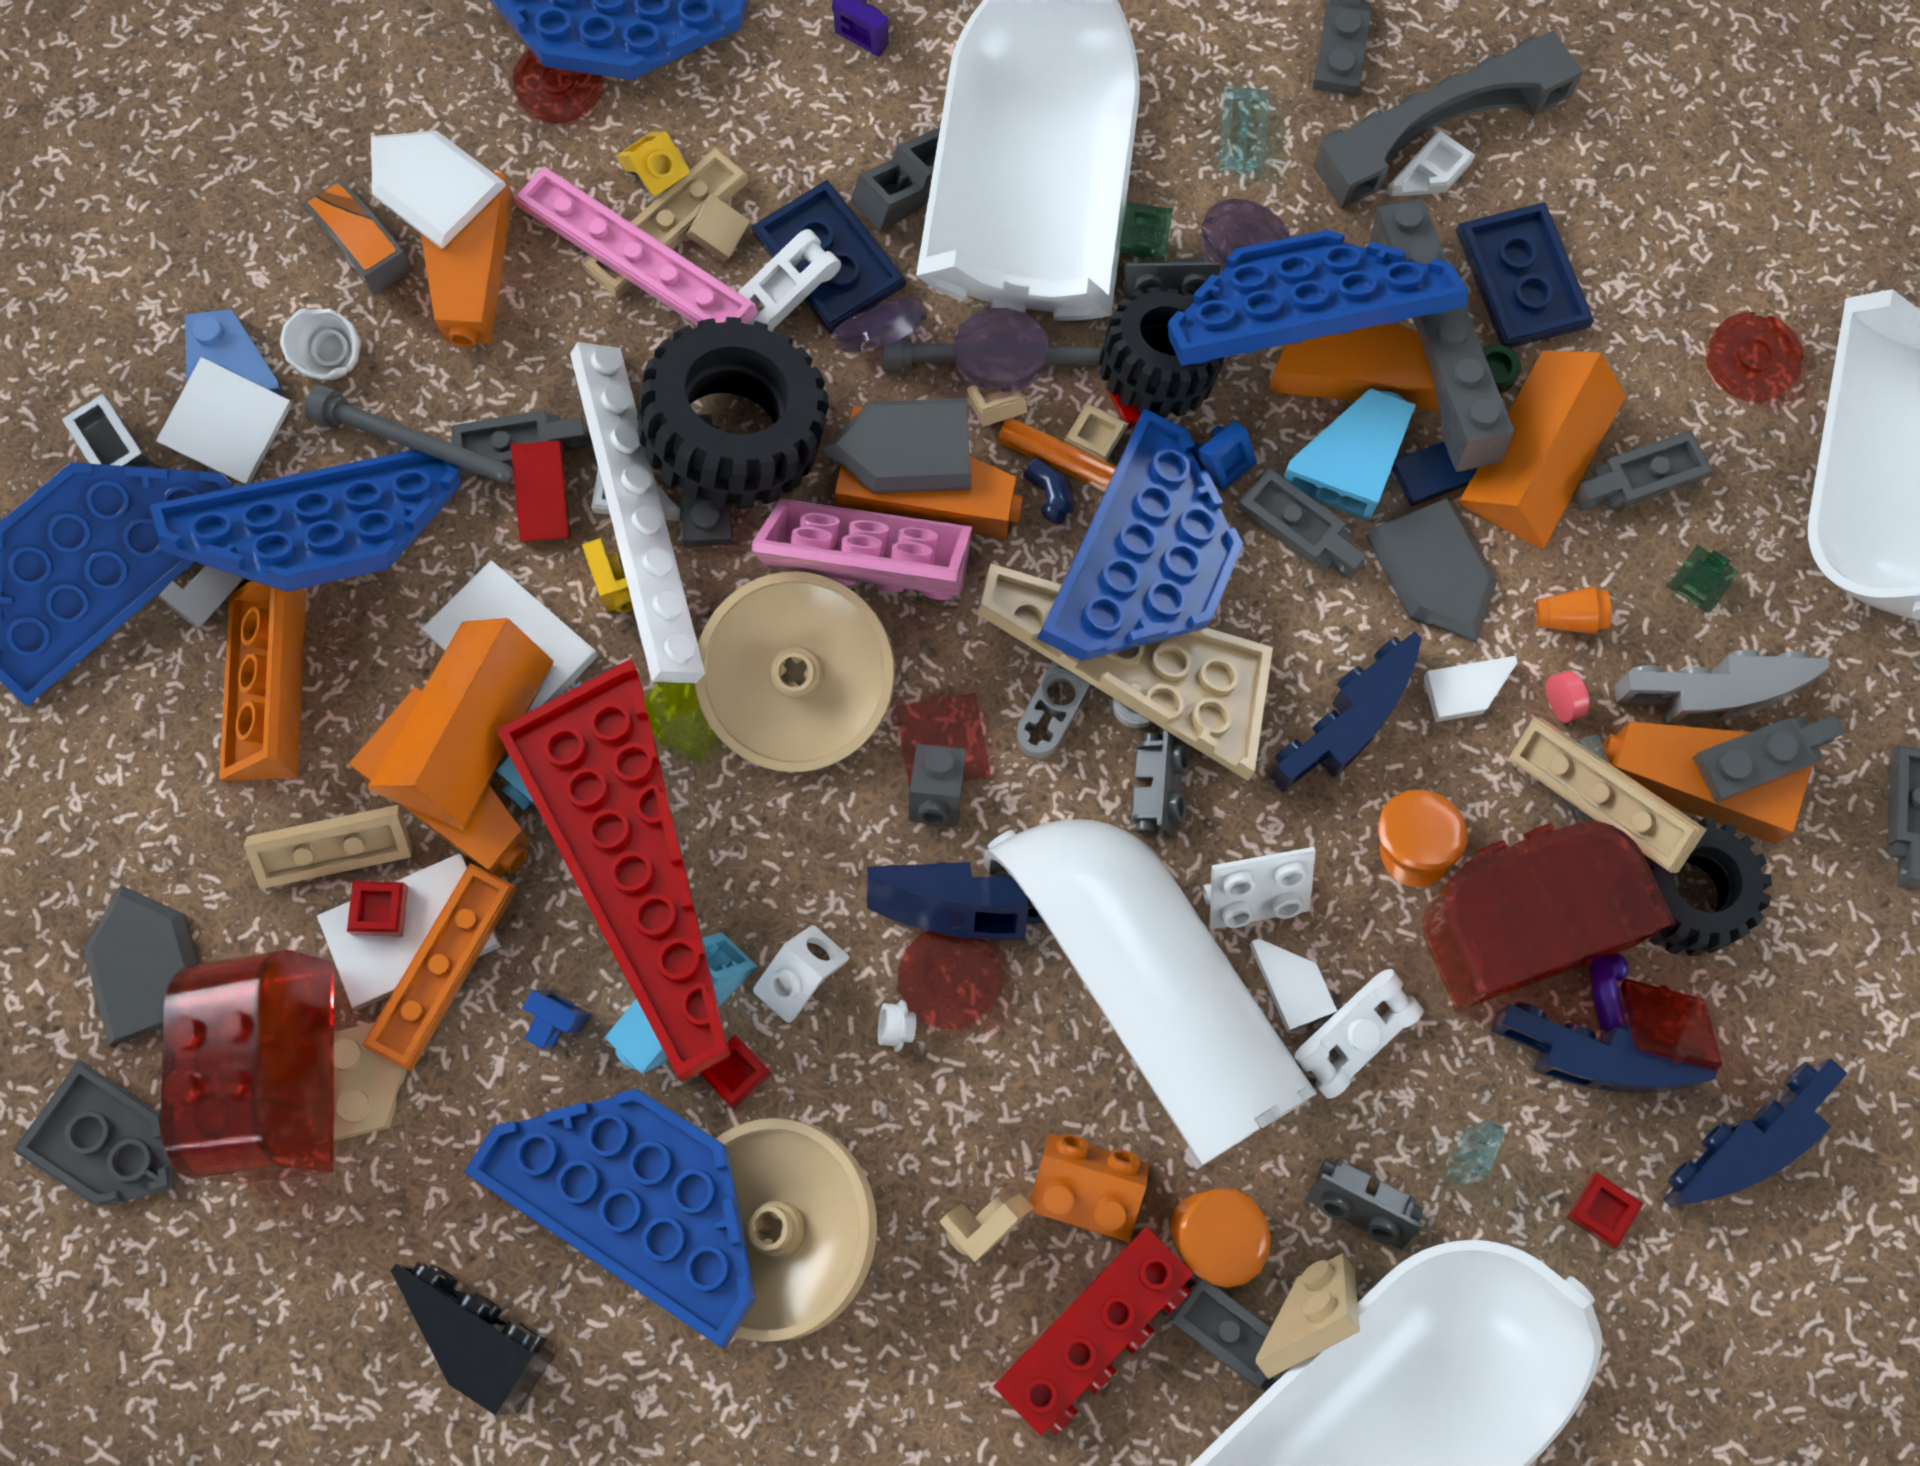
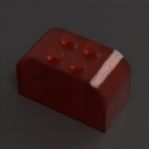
[1423,821,1676,1012]
[161,950,334,1183]

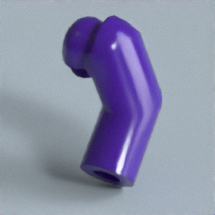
[1590,953,1628,1030]

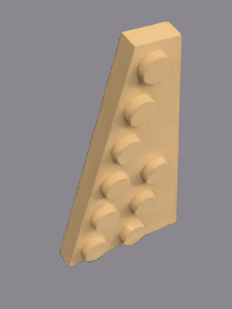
[977,563,1273,781]

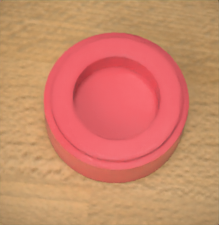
[1545,671,1590,723]

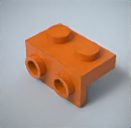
[1029,1134,1149,1242]

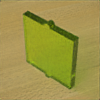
[645,682,718,763]

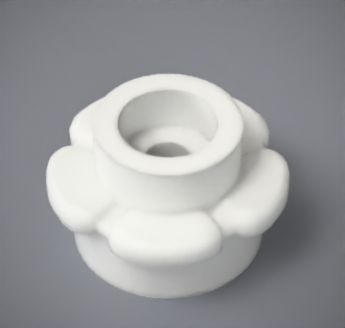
[877,1000,916,1052]

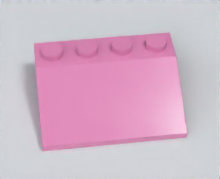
[752,498,972,600]

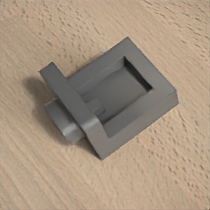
[909,744,966,827]

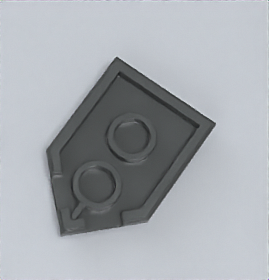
[823,398,971,494]
[1366,498,1498,643]
[83,885,212,1046]
[13,1060,174,1207]

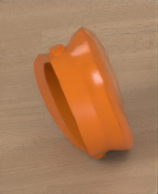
[1377,789,1468,887]
[1170,1188,1271,1288]

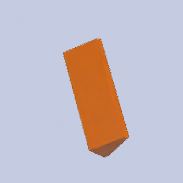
[1457,350,1626,550]
[219,580,306,781]
[368,618,553,831]

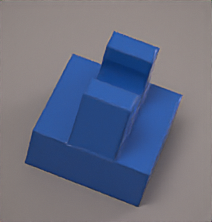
[1192,421,1257,491]
[522,990,591,1049]

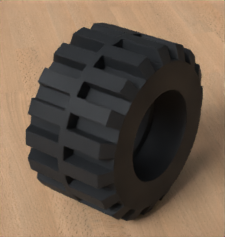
[1098,287,1225,418]
[1622,817,1772,956]

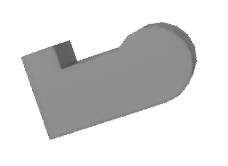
[158,565,244,629]

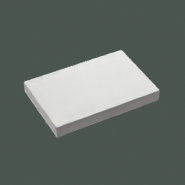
[422,560,598,713]
[317,853,501,1011]

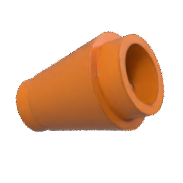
[1535,586,1611,635]

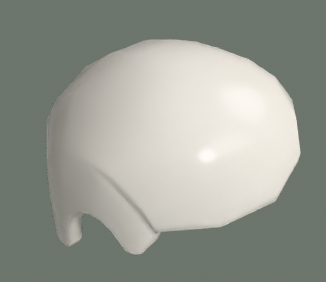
[280,308,361,381]

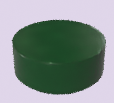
[1482,344,1521,393]

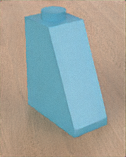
[1283,388,1416,521]
[605,932,758,1074]

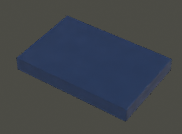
[751,180,906,334]
[1456,202,1594,348]

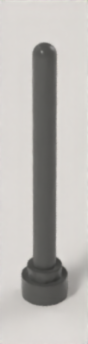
[883,333,1101,372]
[305,385,513,482]

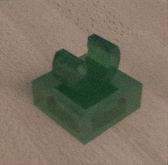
[1119,202,1173,259]
[1667,544,1739,614]

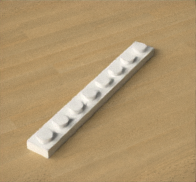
[570,342,705,683]

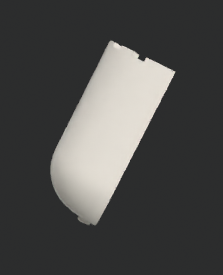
[916,0,1140,321]
[1808,289,1920,620]
[984,819,1317,1170]
[1190,1240,1602,1466]

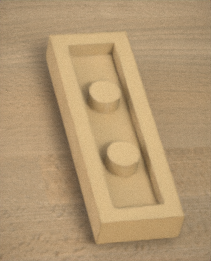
[244,805,413,889]

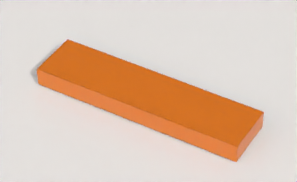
[362,863,518,1072]

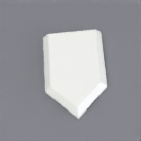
[371,130,506,249]

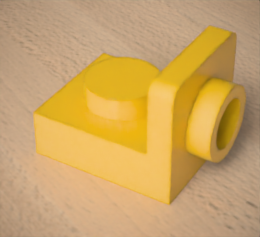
[615,131,689,195]
[582,538,634,613]

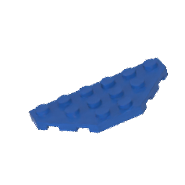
[490,0,749,80]
[1168,230,1468,366]
[1037,409,1243,661]
[149,450,461,592]
[0,462,235,707]
[464,1089,756,1348]

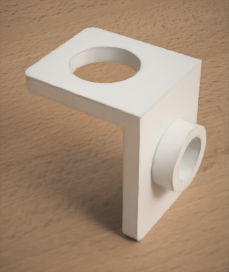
[753,925,849,1023]

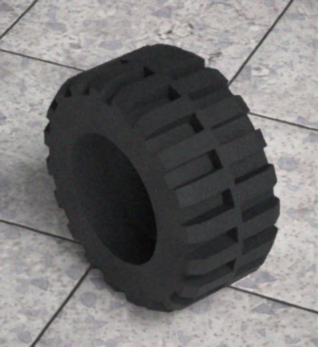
[637,317,829,509]

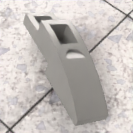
[1615,650,1829,725]

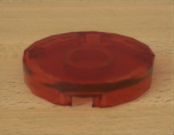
[513,49,604,123]
[1705,312,1803,402]
[898,931,1000,1030]

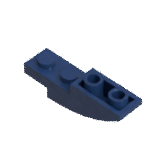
[1270,631,1422,792]
[866,862,1045,940]
[1491,1002,1718,1093]
[1663,1058,1848,1207]

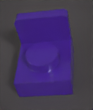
[832,0,889,57]

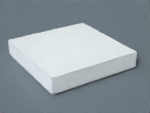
[156,357,292,485]

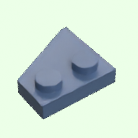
[185,309,283,396]

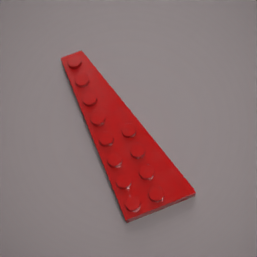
[496,659,730,1082]

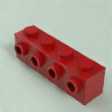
[993,1226,1194,1436]

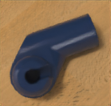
[1023,457,1075,524]

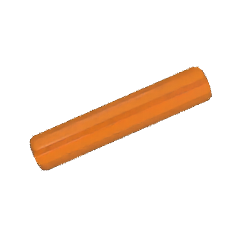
[998,418,1117,492]

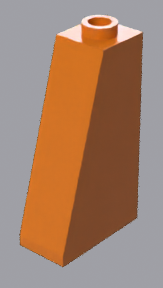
[420,172,513,348]
[1268,323,1439,410]
[835,406,1024,539]
[349,686,531,878]
[1599,721,1813,844]

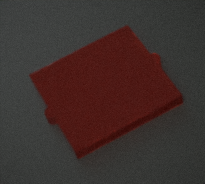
[895,693,991,789]
[1620,978,1722,1071]

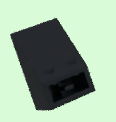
[391,1261,555,1416]

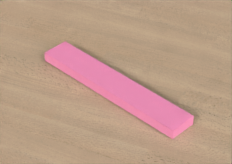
[514,166,758,326]

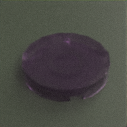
[1199,198,1290,271]
[833,297,928,353]
[954,308,1049,392]

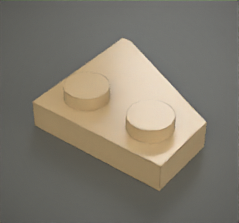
[317,1022,407,1140]
[1256,1253,1360,1379]

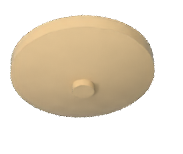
[695,571,895,772]
[716,1118,877,1342]

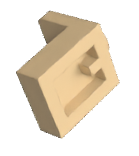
[940,1192,1034,1262]

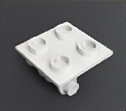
[1203,847,1316,929]

